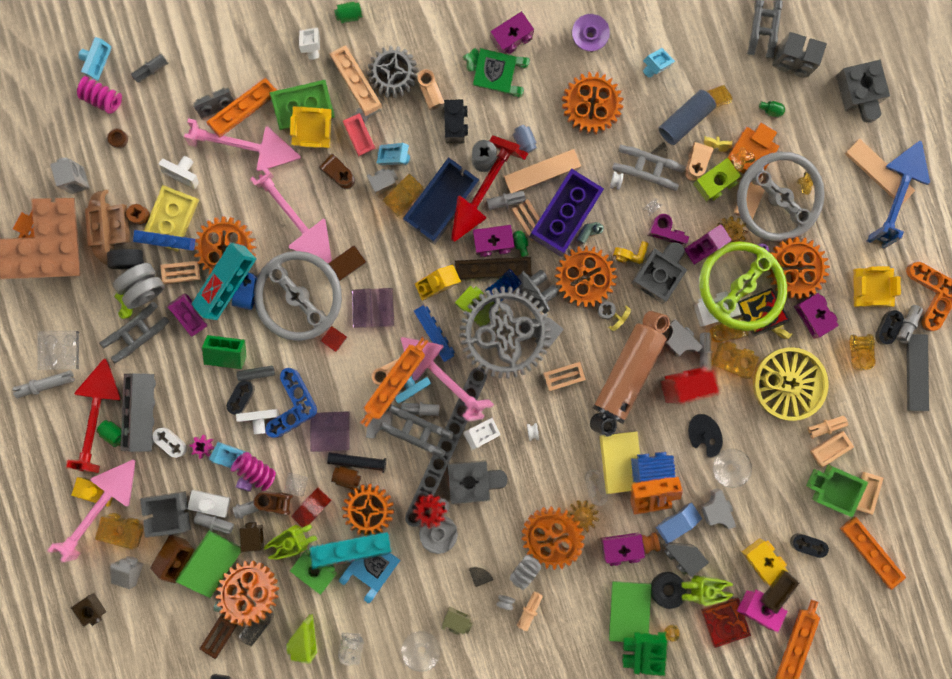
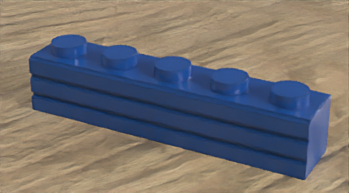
[133,230,196,251]
[414,305,455,363]

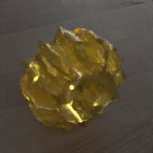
[716,216,748,244]
[568,500,599,532]

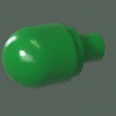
[758,101,786,118]
[512,230,529,257]

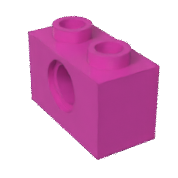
[737,589,788,632]

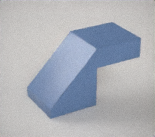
[656,503,702,544]

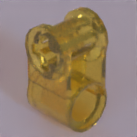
[709,317,749,343]
[849,334,876,371]

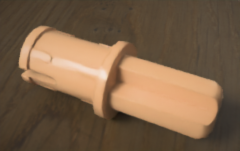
[808,416,848,439]
[517,591,543,631]

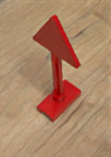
[451,135,528,242]
[66,358,121,474]

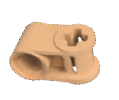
[685,142,713,181]

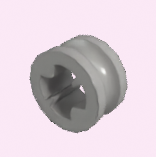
[598,301,616,319]
[496,595,515,610]

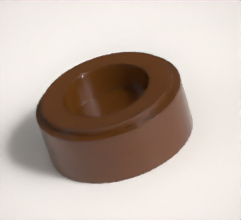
[107,128,128,149]

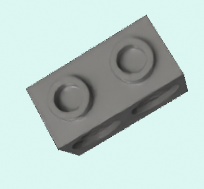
[50,158,90,194]

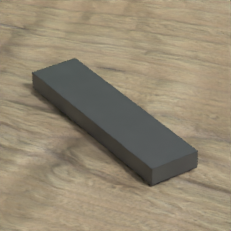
[906,334,929,411]

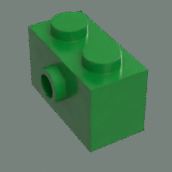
[202,335,247,369]

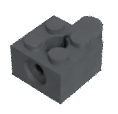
[836,59,890,123]
[631,243,687,304]
[448,460,508,504]

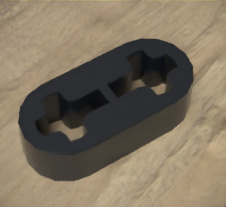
[875,310,904,345]
[226,381,255,415]
[790,533,829,558]

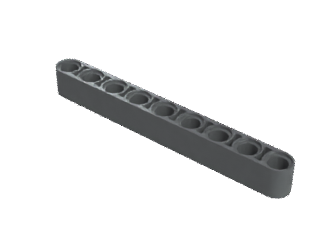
[405,368,487,527]

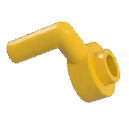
[613,241,649,264]

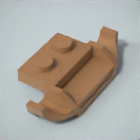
[85,190,130,265]

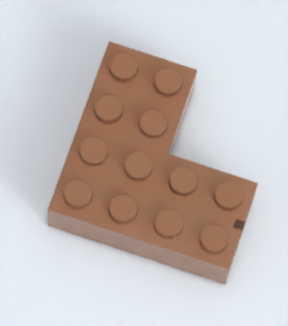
[0,198,81,279]

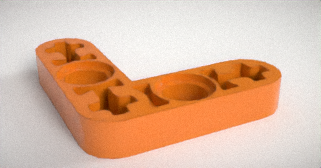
[906,262,952,331]

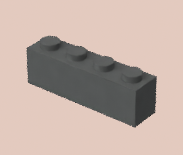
[121,373,156,452]

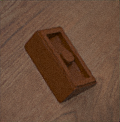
[328,245,366,282]

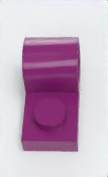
[648,214,689,247]
[168,293,207,337]

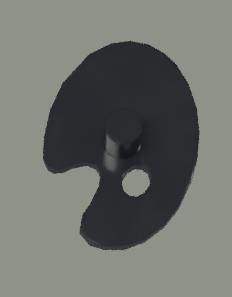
[688,414,723,458]

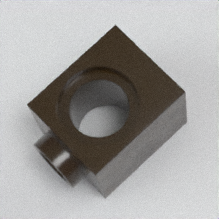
[239,522,264,552]
[71,593,106,627]

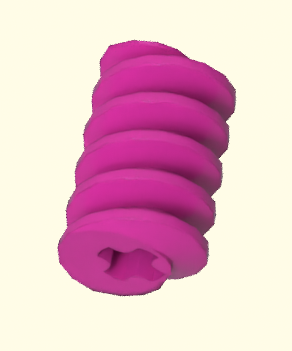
[77,76,122,114]
[230,452,276,491]

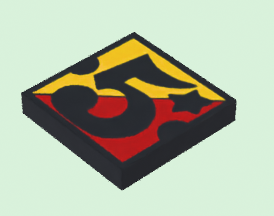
[737,288,790,337]

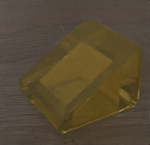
[706,85,733,108]

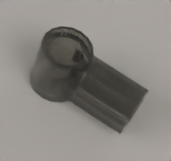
[239,607,274,647]

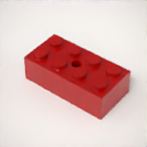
[660,367,720,404]

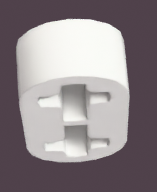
[153,428,187,458]

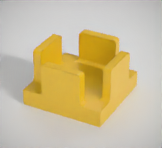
[290,106,332,148]
[853,266,901,307]

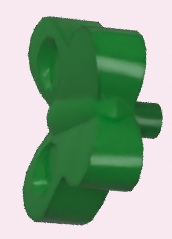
[463,48,479,72]

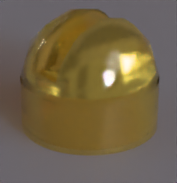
[664,624,680,642]

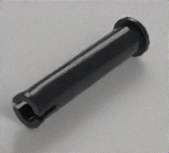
[327,452,387,473]

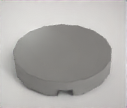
[419,515,458,554]

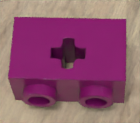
[490,11,534,55]
[473,225,514,257]
[684,225,732,265]
[793,293,839,339]
[601,532,645,566]

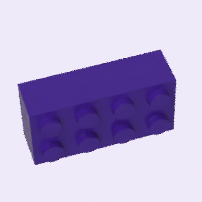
[529,168,604,257]

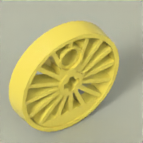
[753,347,829,421]

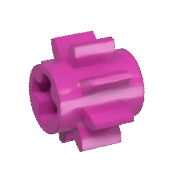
[189,434,215,459]

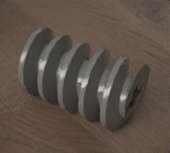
[472,140,497,172]

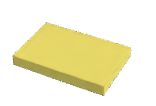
[144,185,199,252]
[599,431,640,494]

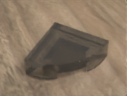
[651,142,668,159]
[469,567,494,587]

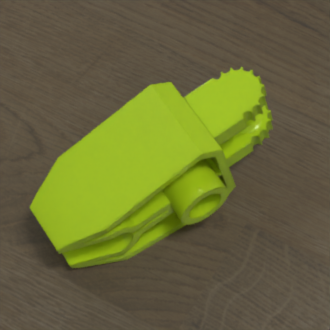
[264,524,317,560]
[682,575,733,606]

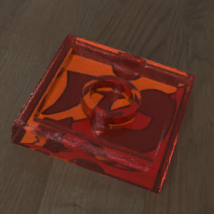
[701,597,751,648]

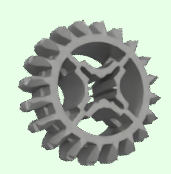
[367,45,419,98]

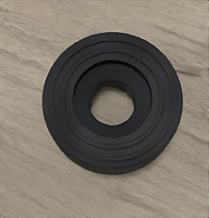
[107,249,144,269]
[651,572,687,609]

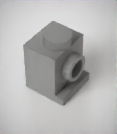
[367,169,398,196]

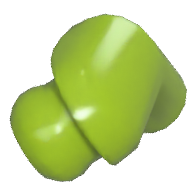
[114,293,133,319]

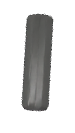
[237,366,275,381]

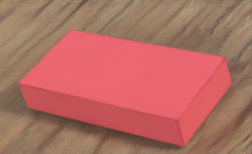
[342,113,376,156]

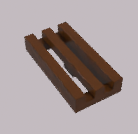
[199,615,238,659]

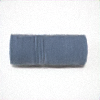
[658,90,716,145]

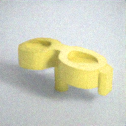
[704,136,732,152]
[608,306,631,331]
[772,325,792,339]

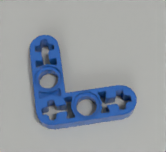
[265,368,317,438]

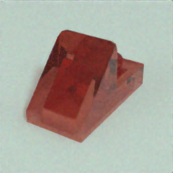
[291,488,332,527]

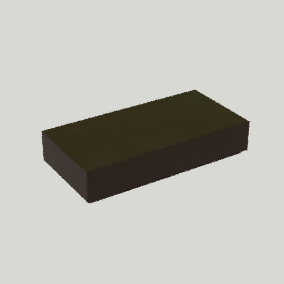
[759,570,800,614]

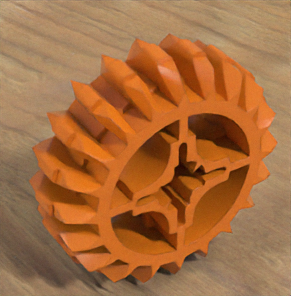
[342,484,395,536]

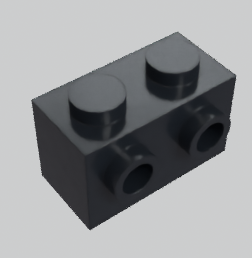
[444,99,468,143]

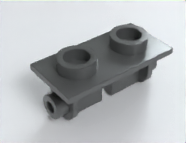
[194,87,234,118]

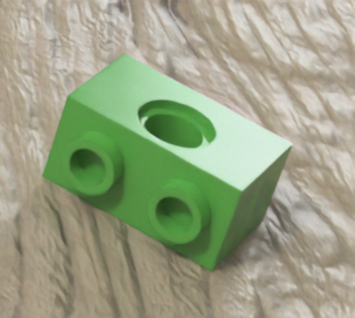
[290,550,337,595]

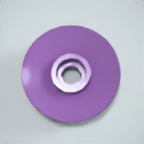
[572,14,610,51]

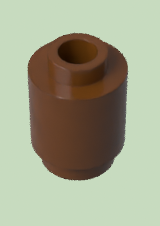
[331,466,361,490]

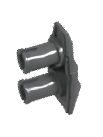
[516,270,559,313]

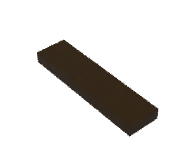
[455,257,532,280]

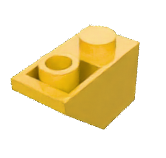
[415,265,461,301]

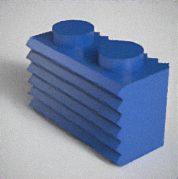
[631,452,676,483]

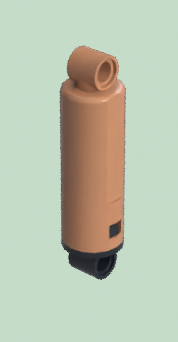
[590,311,670,437]

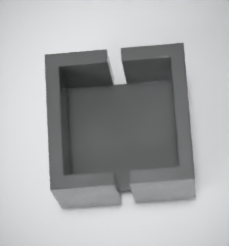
[772,32,827,77]
[140,491,191,538]

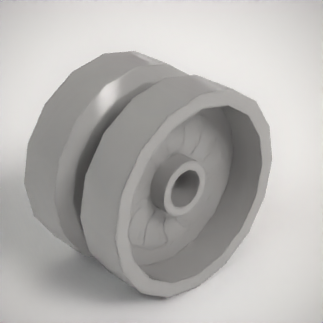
[113,263,165,309]

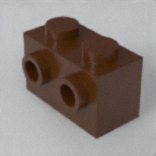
[150,534,195,584]

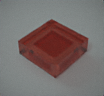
[321,326,348,352]

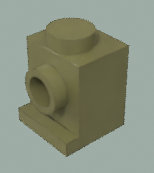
[441,606,473,635]

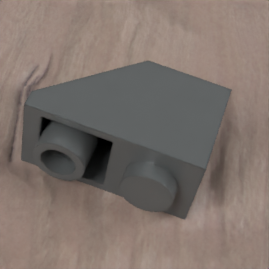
[663,542,709,578]

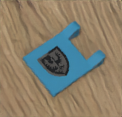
[339,553,400,603]

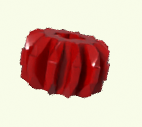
[413,494,447,529]

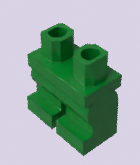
[622,632,668,676]

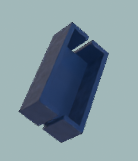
[403,157,480,245]

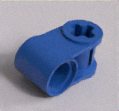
[232,273,257,310]

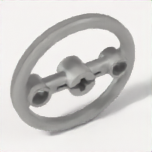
[737,152,825,242]
[254,251,342,341]

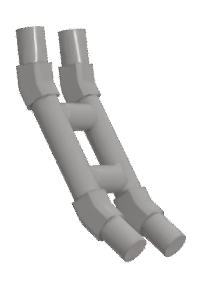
[613,145,685,191]

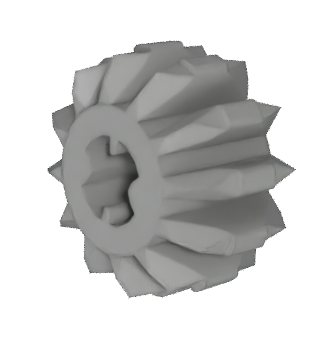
[510,555,541,590]

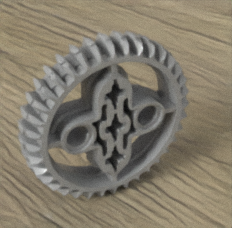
[459,287,551,379]

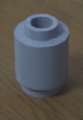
[512,125,537,153]

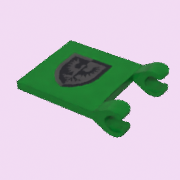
[472,48,530,98]

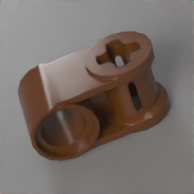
[319,153,355,189]
[254,491,293,515]

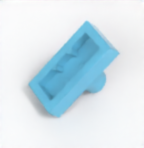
[78,37,112,81]
[643,48,675,78]
[376,143,410,165]
[395,377,432,404]
[209,442,252,470]

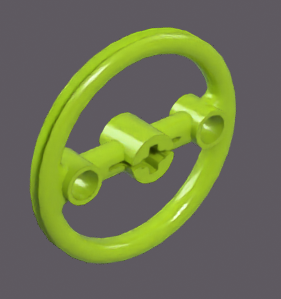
[699,241,787,331]

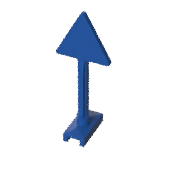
[867,141,930,249]

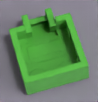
[806,464,869,517]

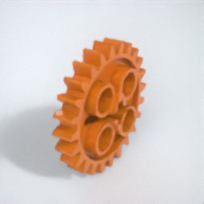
[562,72,624,134]
[194,216,257,275]
[767,237,830,299]
[554,245,617,308]
[521,506,585,570]
[216,561,279,626]

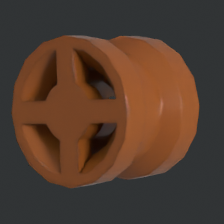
[126,204,150,225]
[642,532,661,555]

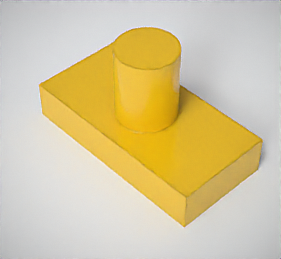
[71,477,113,507]

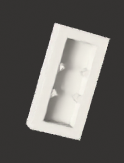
[299,27,320,60]
[158,156,199,189]
[236,409,279,434]
[463,418,501,450]
[187,490,231,517]

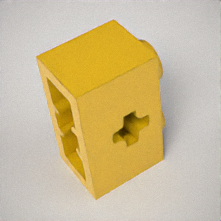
[742,538,789,586]

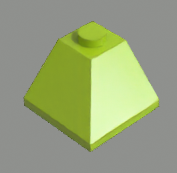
[286,614,317,663]

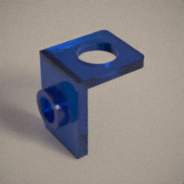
[485,269,522,303]

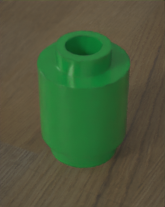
[334,1,363,24]
[96,420,121,447]

